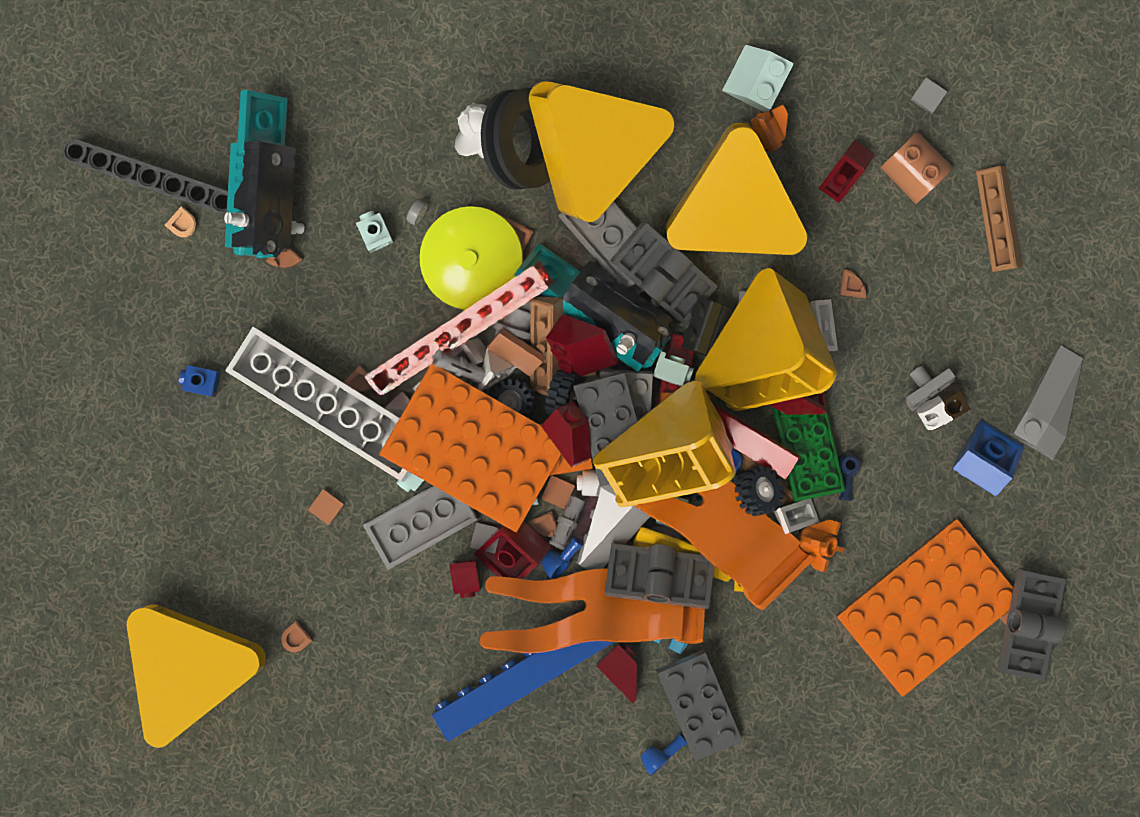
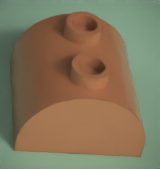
[880,131,954,204]

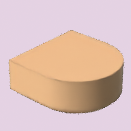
[165,206,197,237]

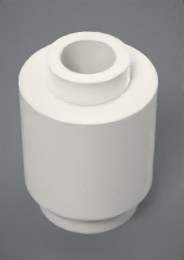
[577,470,599,496]

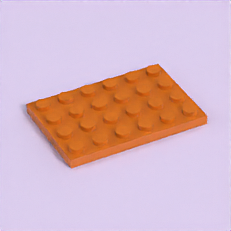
[379,363,561,532]
[836,518,1014,697]

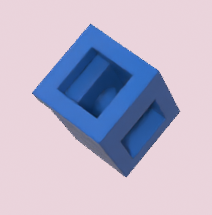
[179,365,221,397]

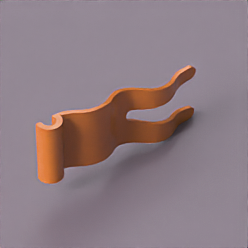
[634,481,814,610]
[480,568,705,653]

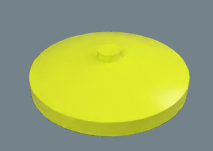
[420,207,523,310]

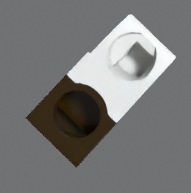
[917,382,971,430]

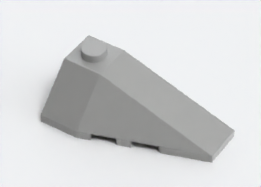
[1008,345,1083,460]
[577,484,650,570]

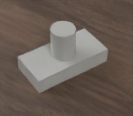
[906,366,955,411]

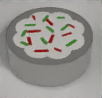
[407,199,428,226]

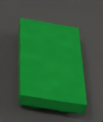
[772,407,845,502]

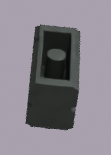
[681,298,733,357]

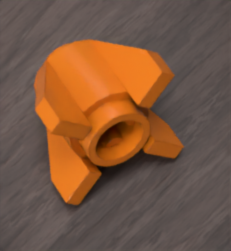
[745,104,788,152]
[797,519,845,573]

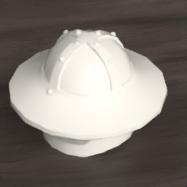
[455,103,487,158]

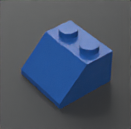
[952,420,1024,496]

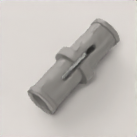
[432,350,486,384]
[549,496,585,550]

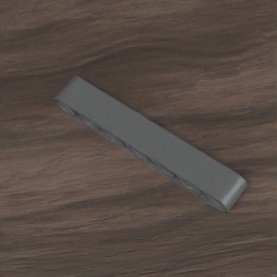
[63,139,228,215]

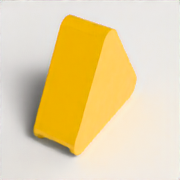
[529,81,674,222]
[665,122,807,255]
[695,268,837,411]
[592,381,736,507]
[127,604,266,748]

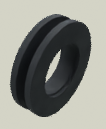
[481,88,550,189]

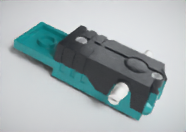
[224,90,304,259]
[515,243,673,372]

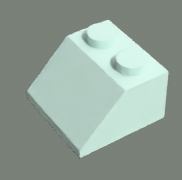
[722,45,794,112]

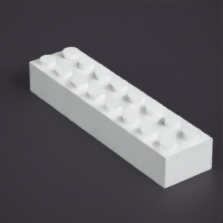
[225,327,410,482]

